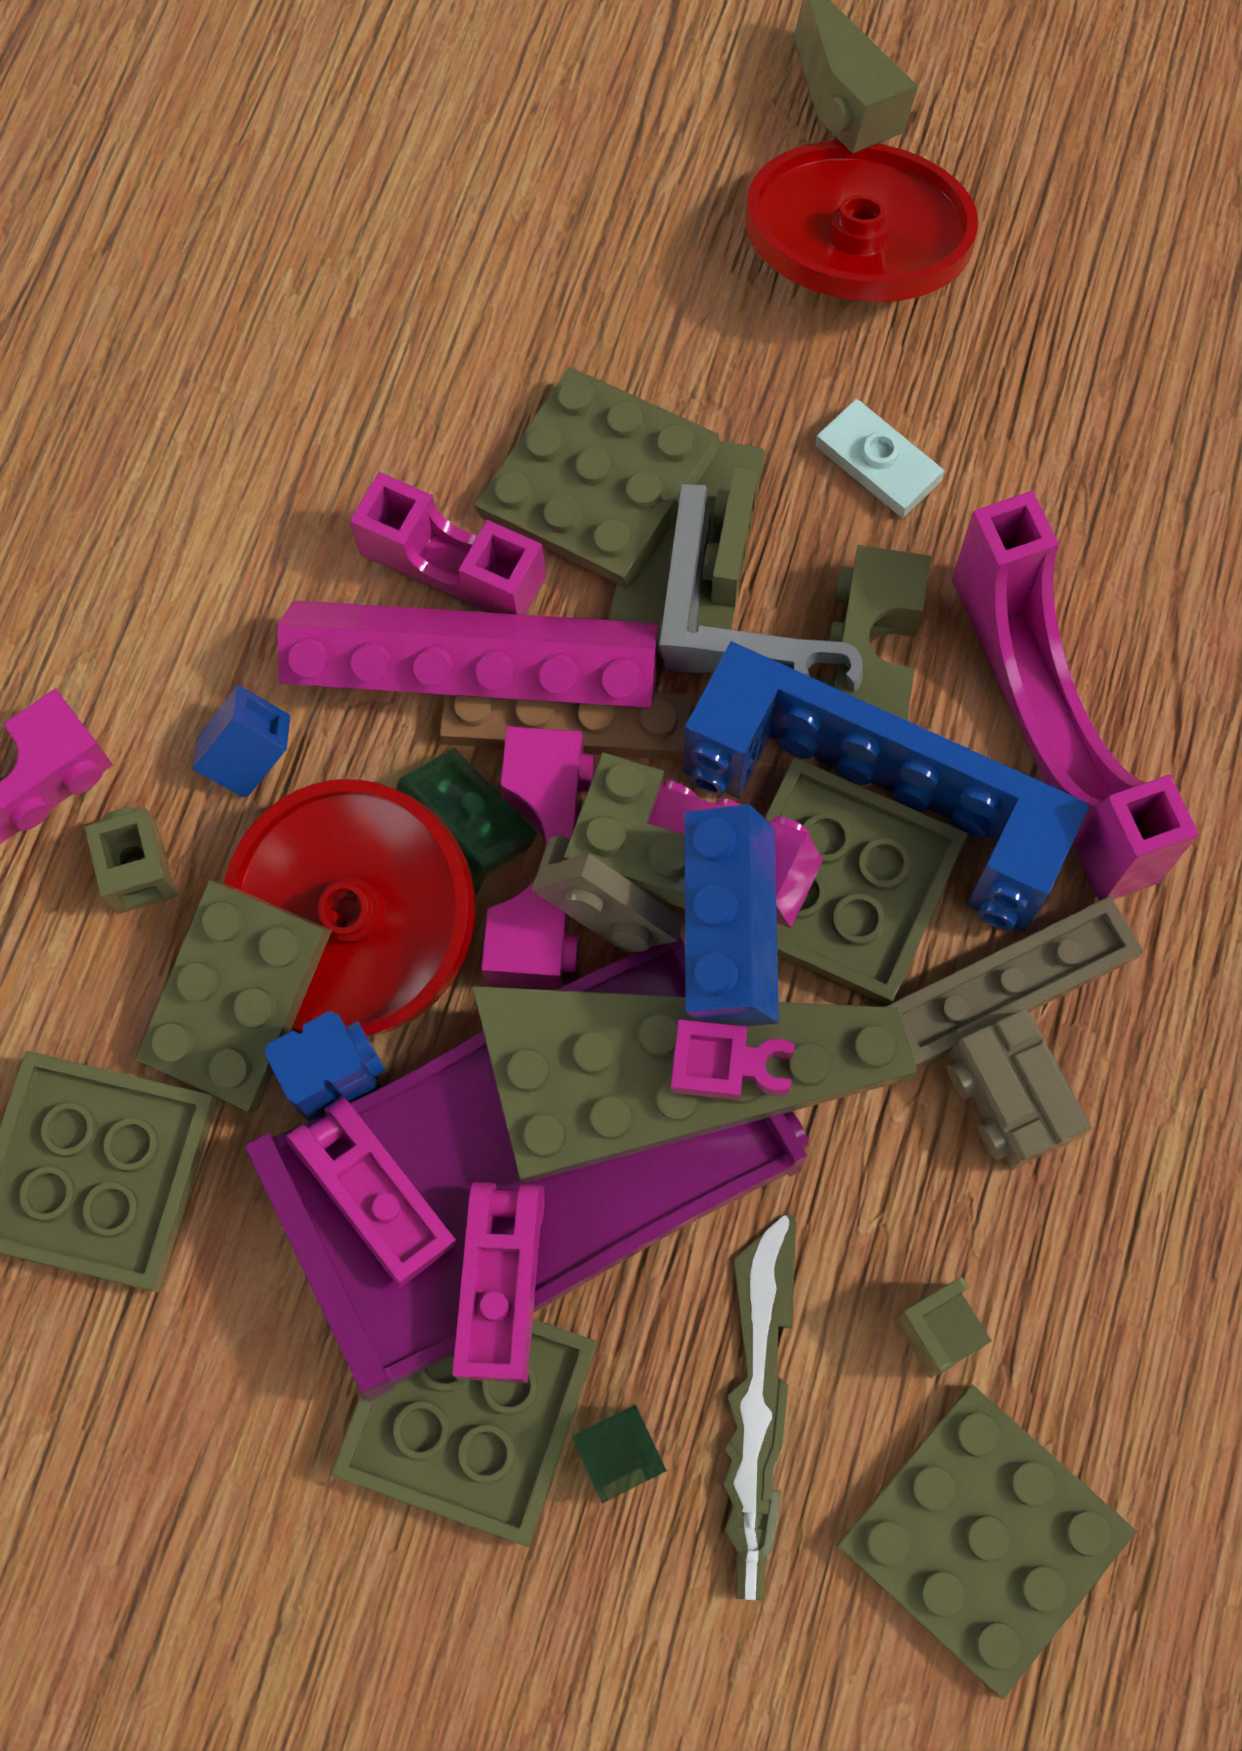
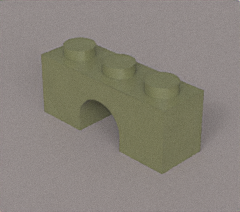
[823,545,931,720]

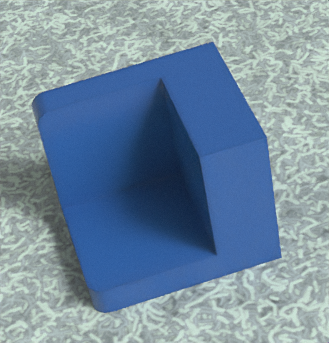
[193,684,290,797]

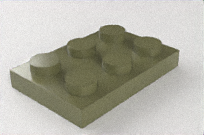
[135,879,332,1112]

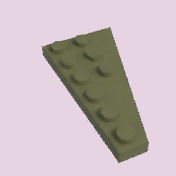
[472,986,918,1184]

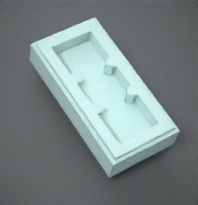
[815,398,945,519]

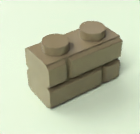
[947,1009,1092,1171]

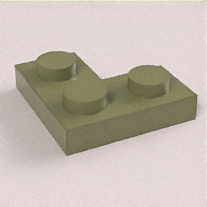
[563,752,685,908]

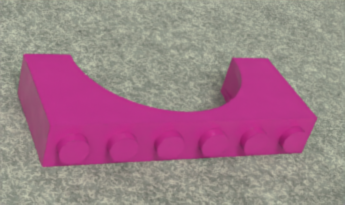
[951,490,1199,901]

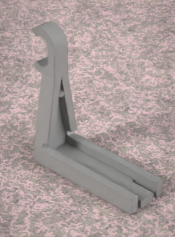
[659,484,863,693]

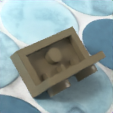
[531,835,684,953]

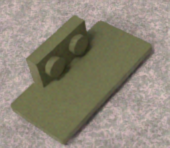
[609,441,765,657]

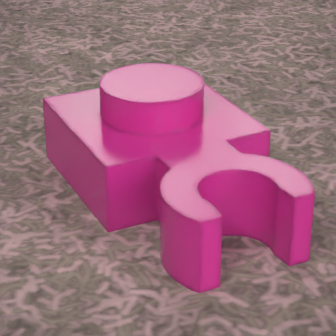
[671,1020,795,1100]

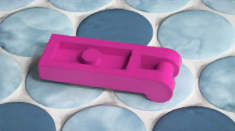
[285,1096,456,1288]
[452,1182,545,1383]

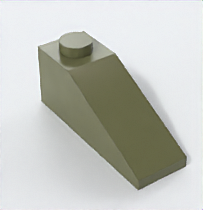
[794,0,918,154]

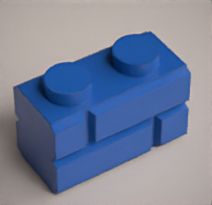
[264,1011,386,1122]

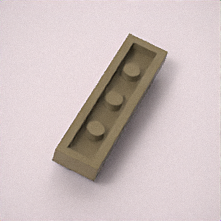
[886,896,1144,1068]

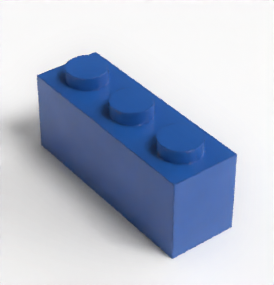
[684,804,779,1026]

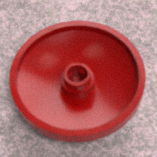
[745,140,979,302]
[224,779,475,1037]

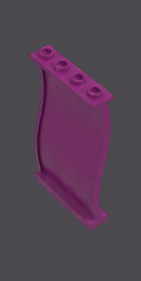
[244,935,809,1402]

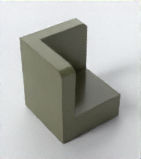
[894,1276,992,1378]

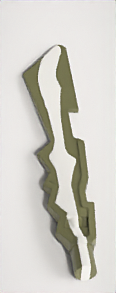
[723,1215,796,1601]

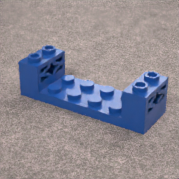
[683,641,1090,932]

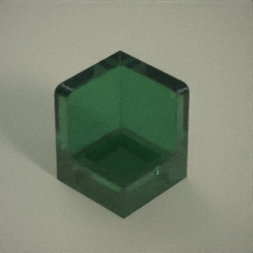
[572,1404,667,1504]

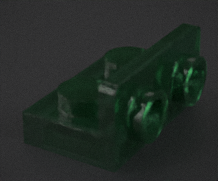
[396,747,537,896]

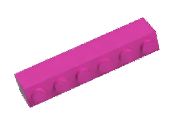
[277,600,659,708]

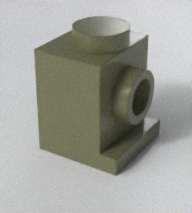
[84,808,178,914]

